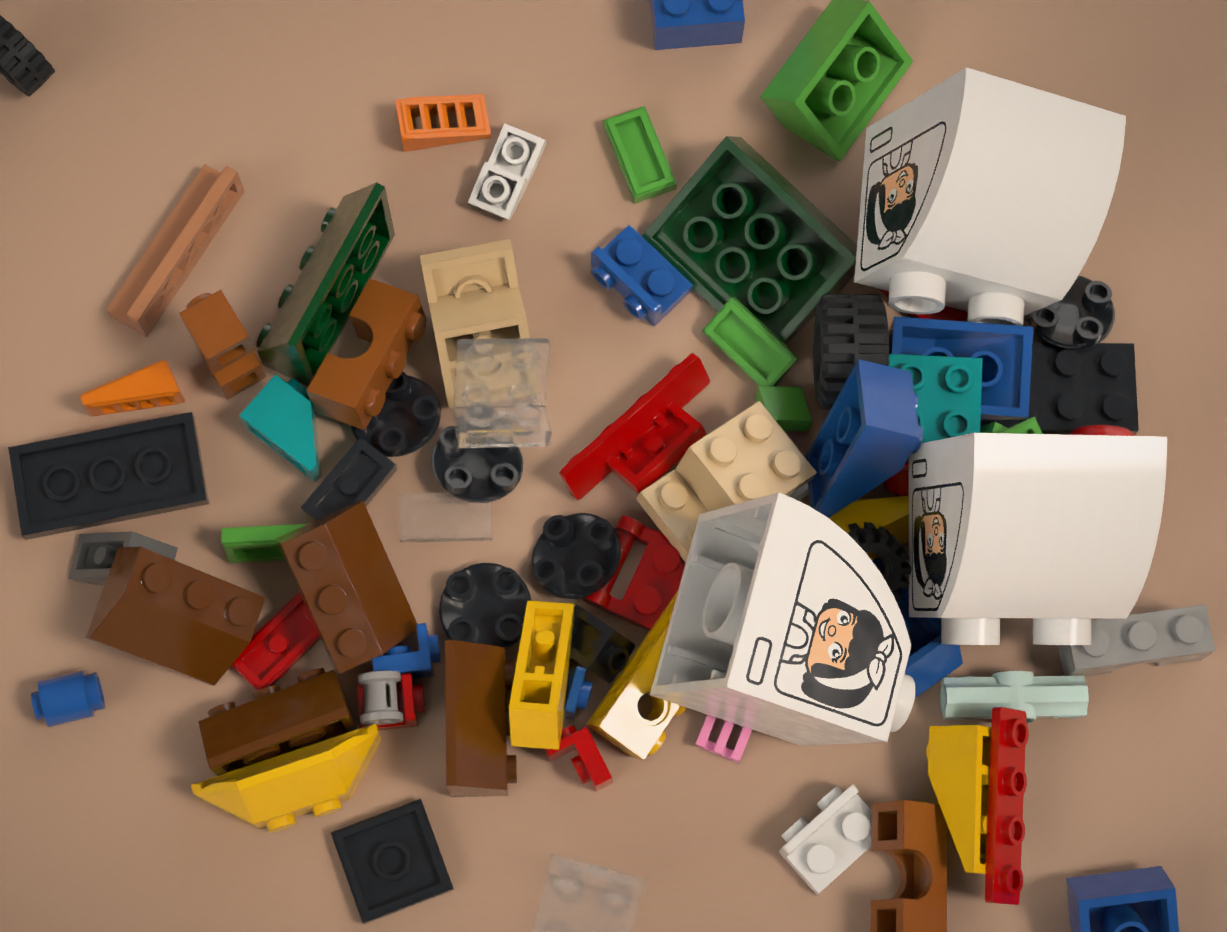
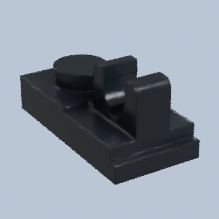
[301,437,397,520]

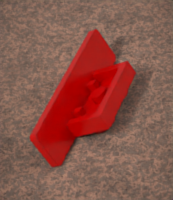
[559,353,710,500]
[985,707,1029,905]

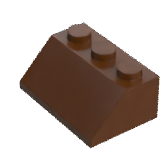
[276,500,417,674]
[86,547,266,686]
[445,640,517,797]
[198,668,357,776]

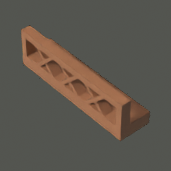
[106,164,245,337]

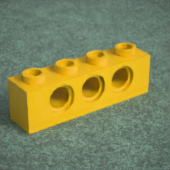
[586,589,687,760]

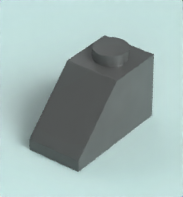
[68,531,178,586]

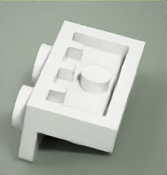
[779,784,872,895]

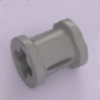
[358,671,403,725]

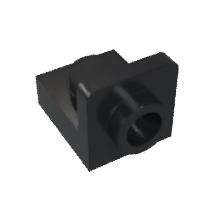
[570,604,635,683]

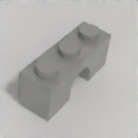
[1058,605,1215,676]

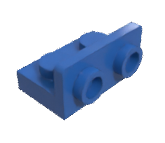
[591,225,693,326]

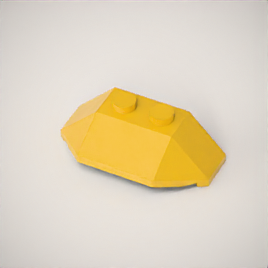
[191,723,382,833]

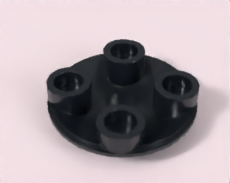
[1025,275,1115,350]
[351,372,441,457]
[431,423,523,503]
[532,513,621,599]
[439,563,532,650]

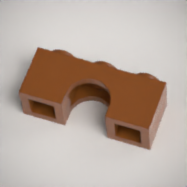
[306,279,427,430]
[179,290,267,400]
[870,800,948,932]

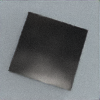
[331,799,454,925]

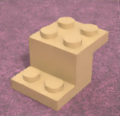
[419,239,539,409]
[636,401,817,562]

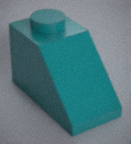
[239,374,321,483]

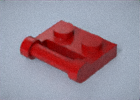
[582,515,686,631]

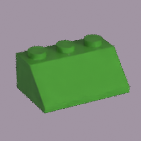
[760,0,913,161]

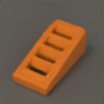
[395,94,491,152]
[80,360,186,417]

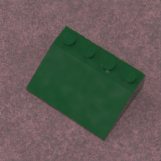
[642,136,857,344]
[256,182,395,387]

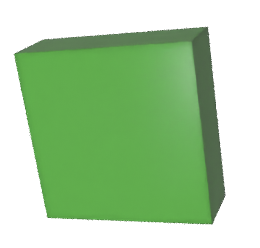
[754,386,812,431]

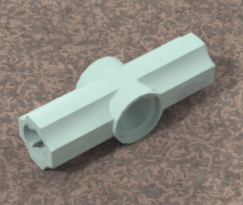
[940,671,1089,723]

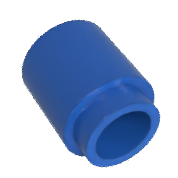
[31,670,105,727]

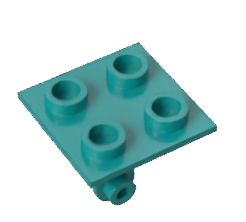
[888,354,983,443]

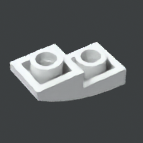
[468,123,547,221]

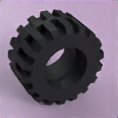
[813,294,889,410]

